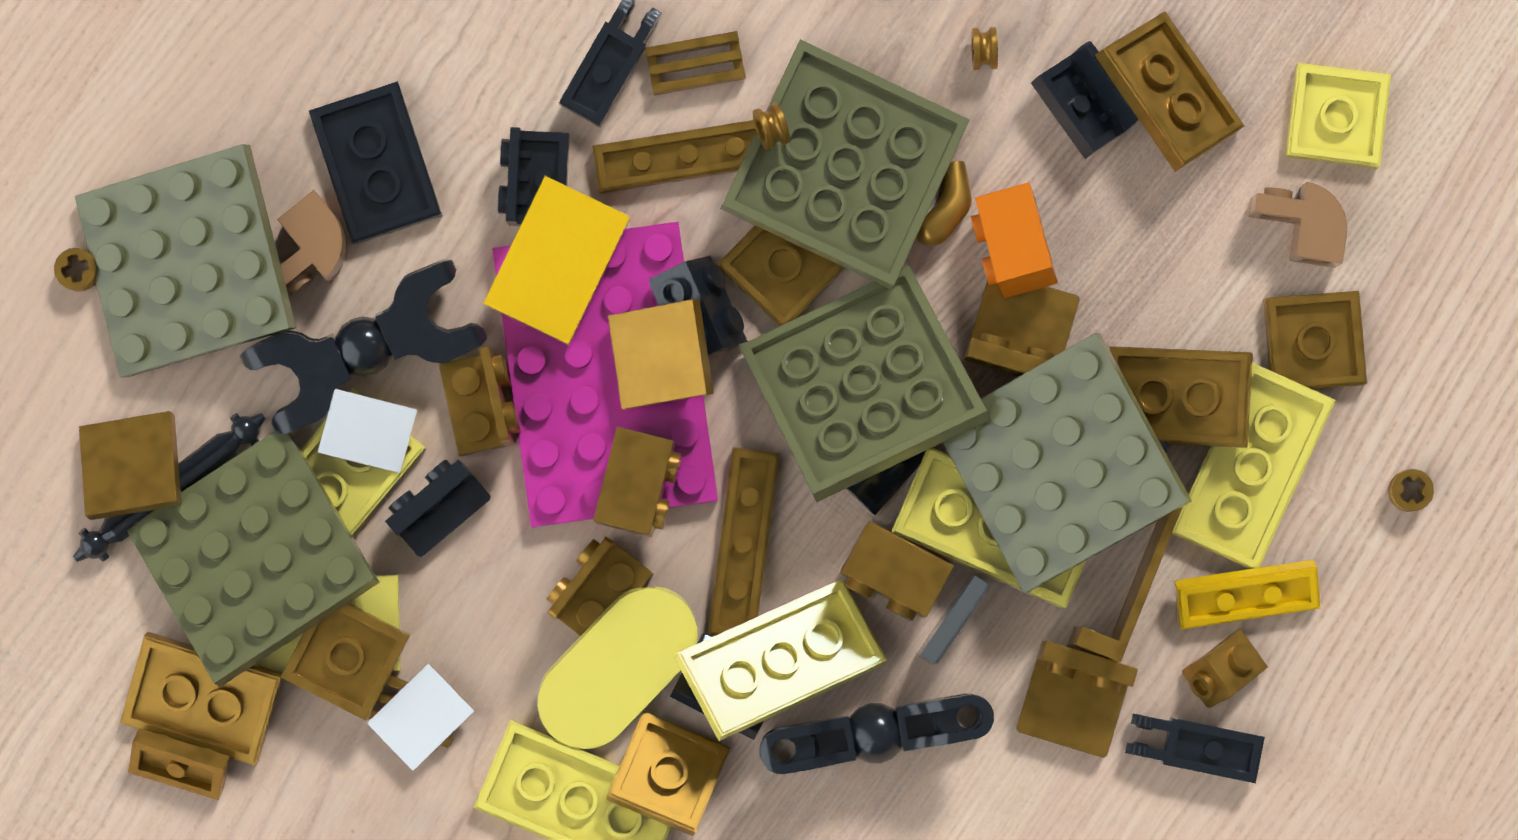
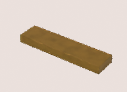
[592,120,756,194]
[708,447,779,635]

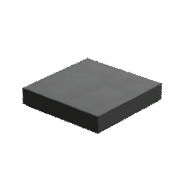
[916,575,989,664]

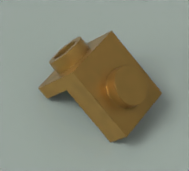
[1182,629,1268,708]

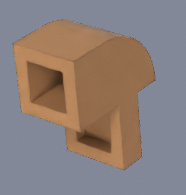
[1248,182,1347,268]
[277,190,347,297]

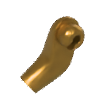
[916,161,972,246]

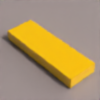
[1174,559,1321,630]

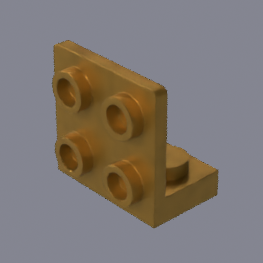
[964,281,1080,377]
[439,346,521,457]
[546,537,654,636]
[1016,641,1138,758]

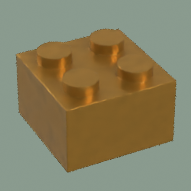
[593,427,682,537]
[840,521,954,621]

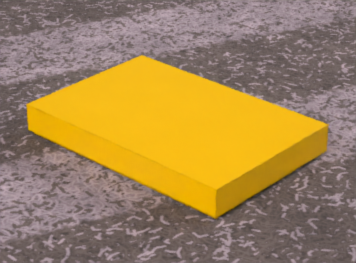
[483,176,631,345]

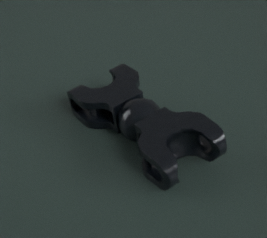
[240,259,488,435]
[760,693,994,774]

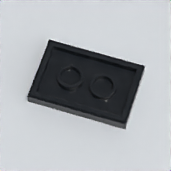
[309,81,443,245]

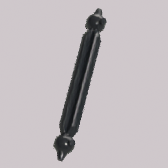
[73,413,266,562]

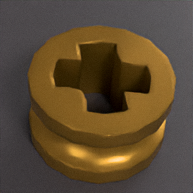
[971,27,998,70]
[753,102,790,151]
[54,248,97,292]
[1388,469,1434,512]

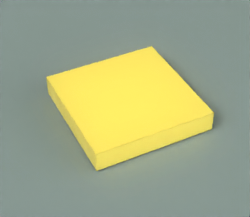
[1285,63,1391,169]

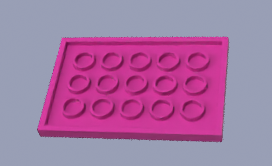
[492,222,718,528]

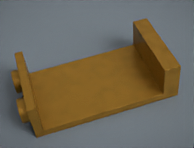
[1067,507,1182,662]

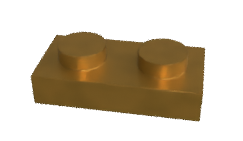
[128,728,230,800]

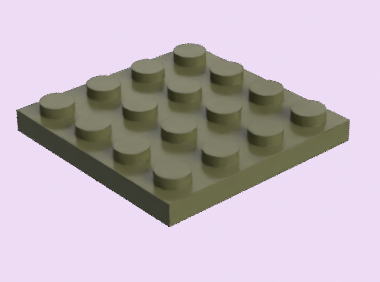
[720,39,970,289]
[75,144,296,378]
[739,265,990,503]
[943,333,1192,593]
[127,431,380,687]

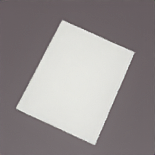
[318,389,417,473]
[367,664,474,771]

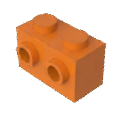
[971,182,1058,299]

